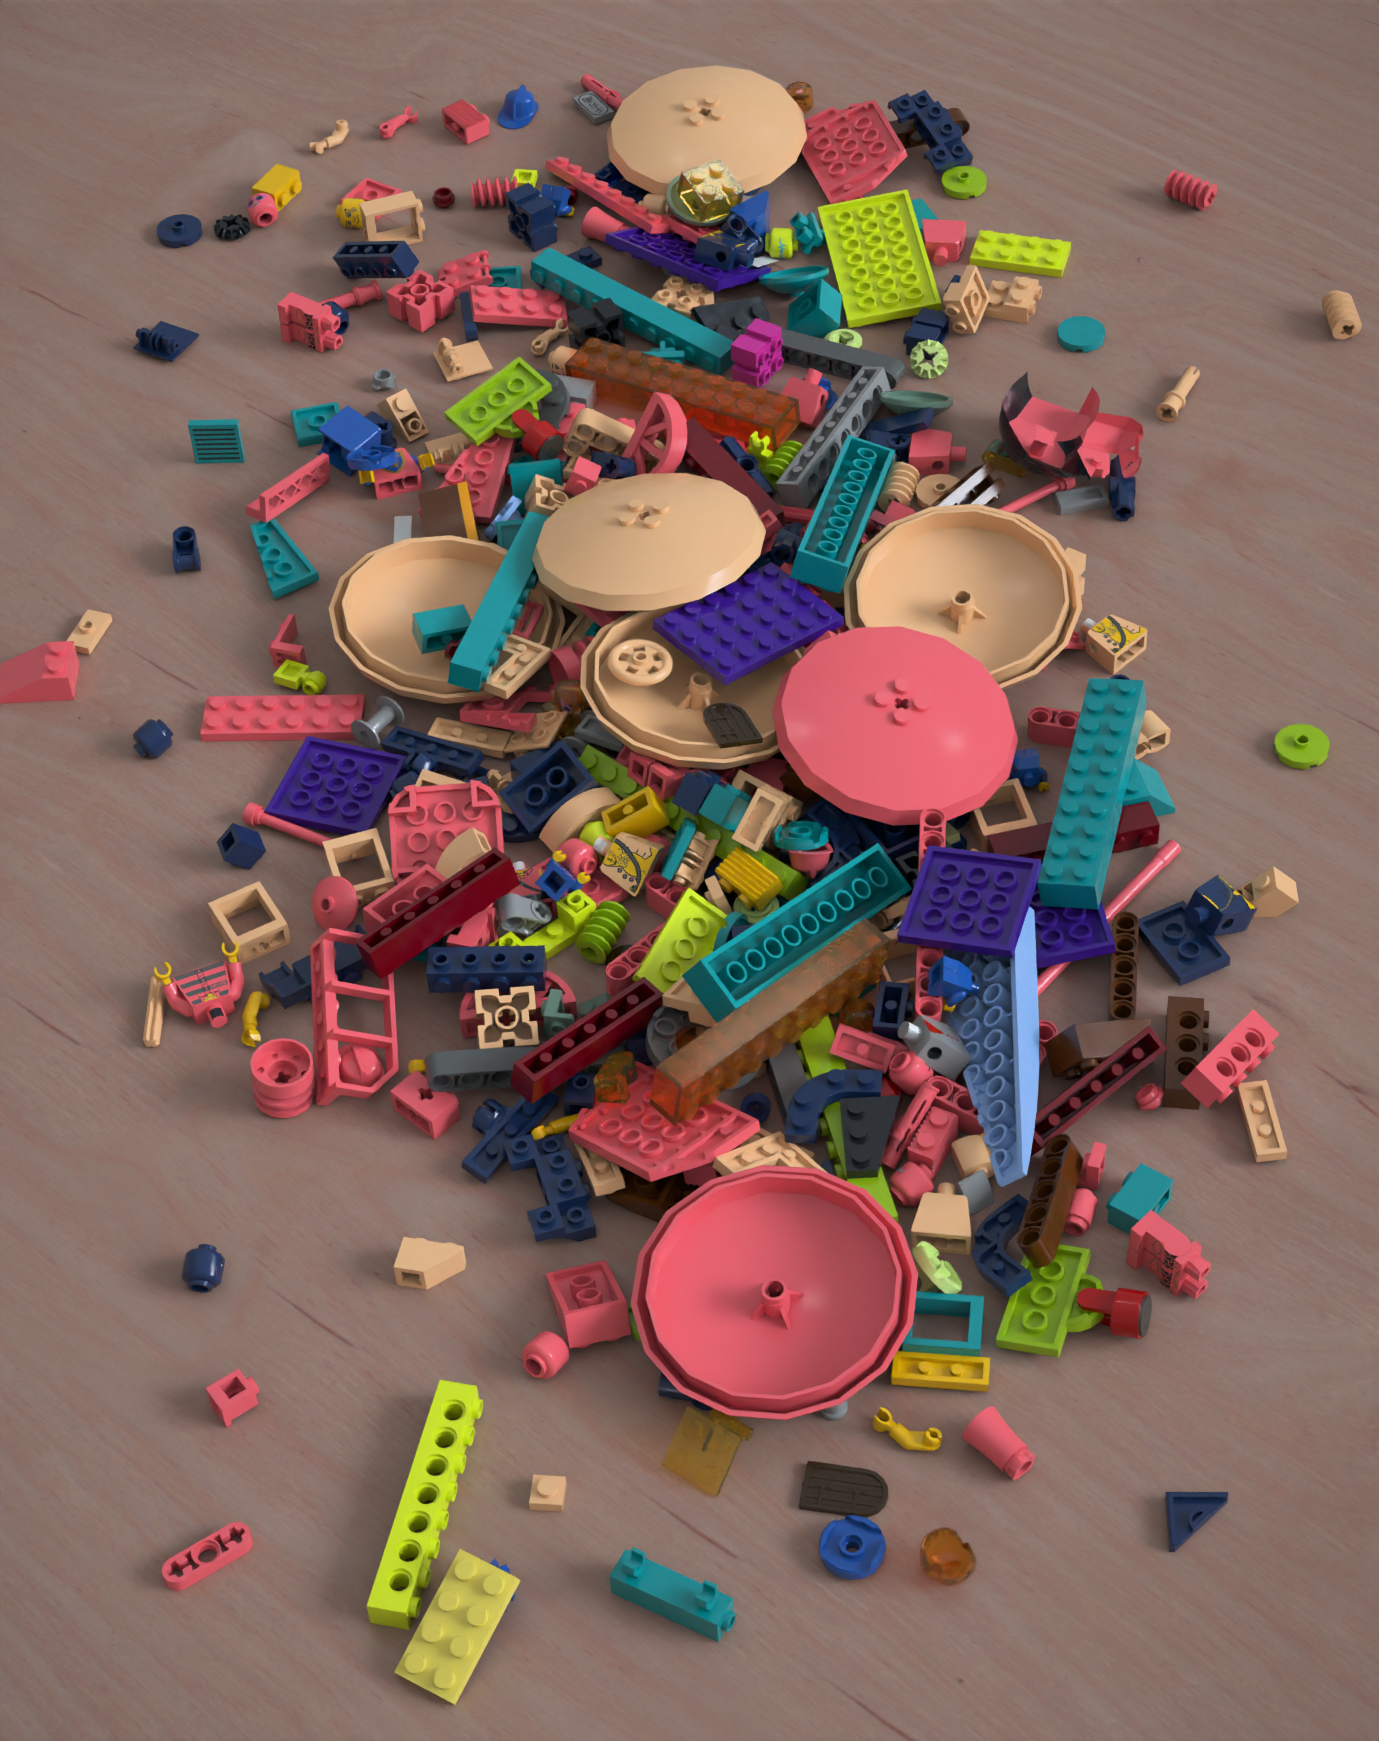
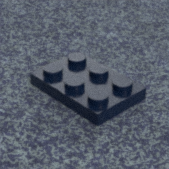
[1138,900,1230,986]

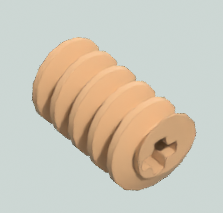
[1322,290,1362,340]
[878,461,920,513]

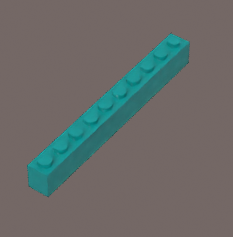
[531,247,735,377]
[448,511,549,692]

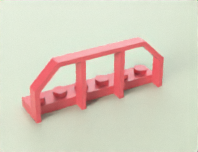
[310,928,399,1106]

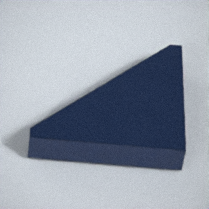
[1165,1492,1228,1552]

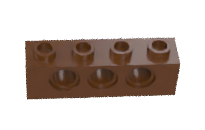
[1163,996,1209,1110]

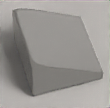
[957,1169,994,1215]

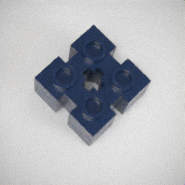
[505,183,558,252]

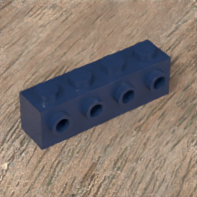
[332,241,419,279]
[426,945,547,993]

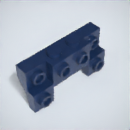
[888,90,973,174]
[258,924,367,1009]
[503,1133,597,1242]

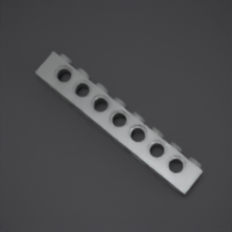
[776,366,891,509]

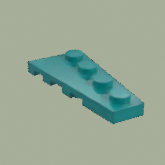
[250,518,319,599]

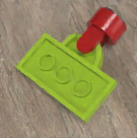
[444,357,564,461]
[996,1244,1152,1358]

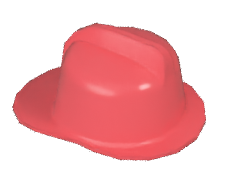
[787,842,833,879]
[338,1043,385,1095]

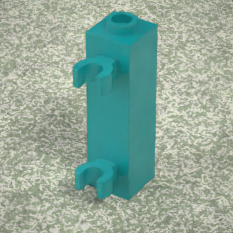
[609,1547,736,1642]

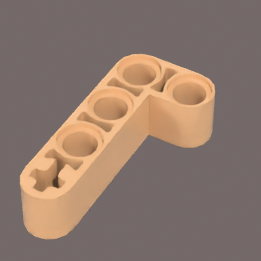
[563,408,665,472]

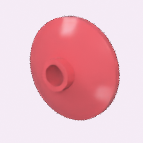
[312,876,358,931]

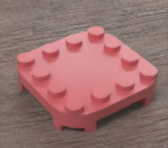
[388,780,504,884]

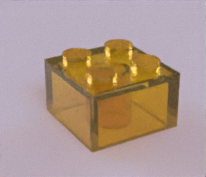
[677,159,744,224]

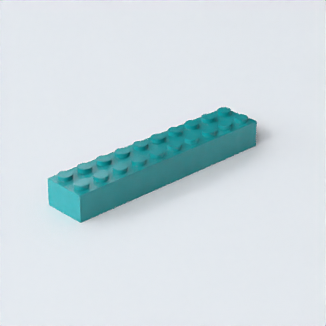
[790,435,895,594]
[1038,678,1147,909]
[682,843,912,1024]

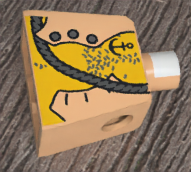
[1080,615,1148,675]
[593,832,665,897]

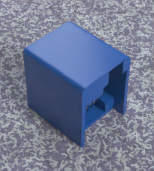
[317,405,382,476]

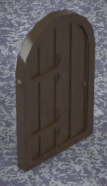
[703,703,763,749]
[799,1461,888,1517]

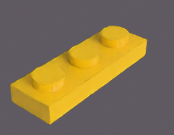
[891,1351,990,1392]

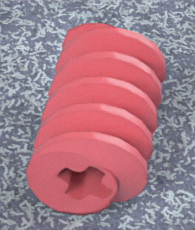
[1164,169,1218,210]
[471,176,518,207]

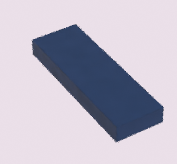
[861,406,935,440]

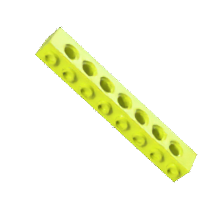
[367,1380,483,1630]

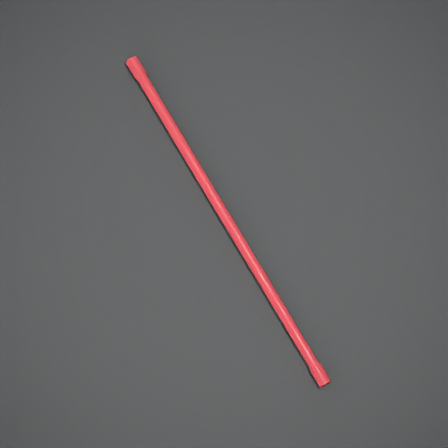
[887,840,1181,1144]

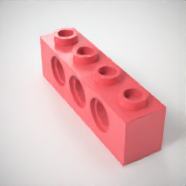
[1181,1009,1279,1109]

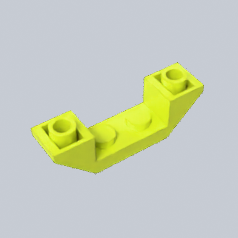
[488,889,596,960]

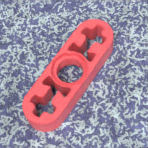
[162,1522,253,1591]

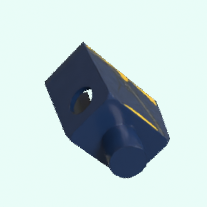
[693,230,754,271]
[1185,875,1257,936]

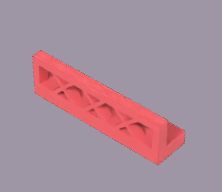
[246,453,330,523]

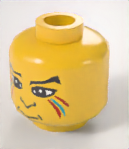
[336,198,366,229]

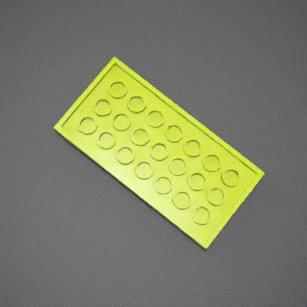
[817,189,942,328]

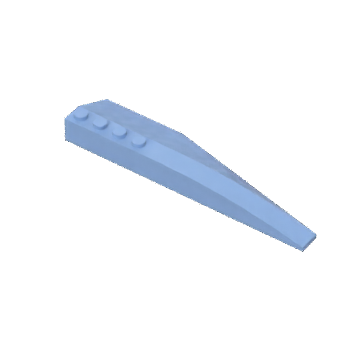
[945,906,1039,1187]

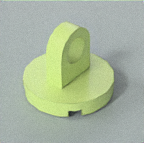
[912,1241,962,1294]

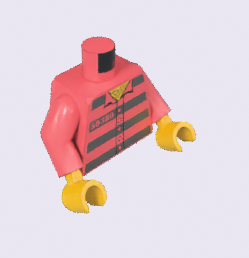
[153,940,245,1028]

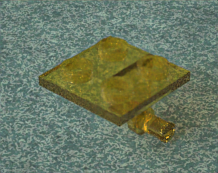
[661,1406,754,1497]

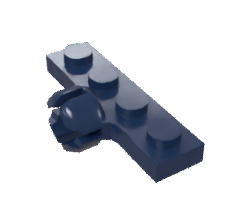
[381,725,484,777]
[461,1092,559,1184]

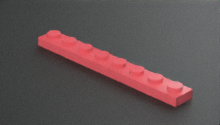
[545,157,671,234]

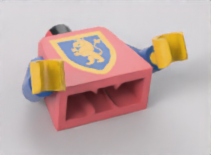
[358,448,435,500]

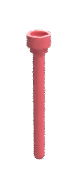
[998,477,1075,513]
[242,802,362,860]

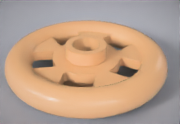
[608,639,673,686]

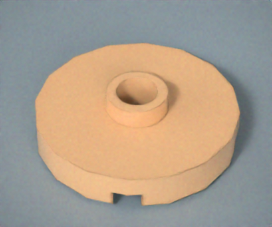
[915,474,960,509]

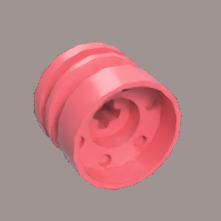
[548,635,594,703]
[250,1038,316,1119]

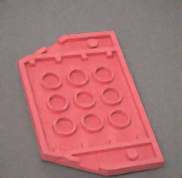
[801,100,908,204]
[568,1061,760,1182]

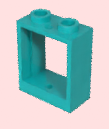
[899,1291,984,1357]

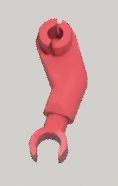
[379,106,418,139]

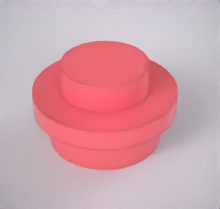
[1135,1083,1164,1111]

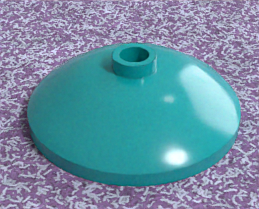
[759,266,829,297]

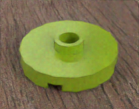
[941,166,987,200]
[1274,724,1330,769]

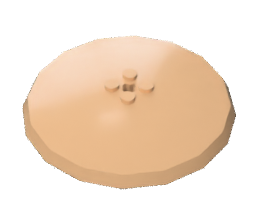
[607,65,807,197]
[532,473,766,611]
[843,504,1082,690]
[328,535,565,704]
[580,603,805,770]

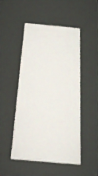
[752,255,779,267]
[393,516,412,543]

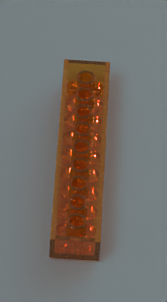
[565,337,801,451]
[649,918,891,1126]

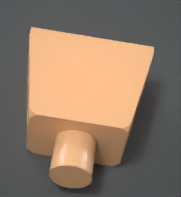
[911,1182,971,1255]

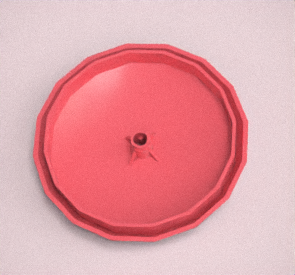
[772,626,1018,826]
[631,1165,918,1421]

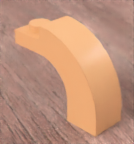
[539,787,624,853]
[435,827,491,929]

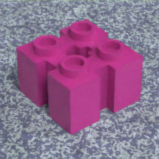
[731,318,784,392]

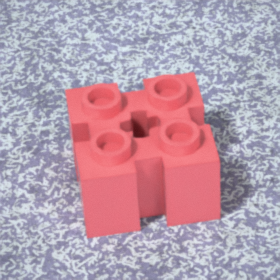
[386,269,456,333]

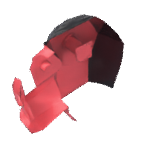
[999,372,1144,480]

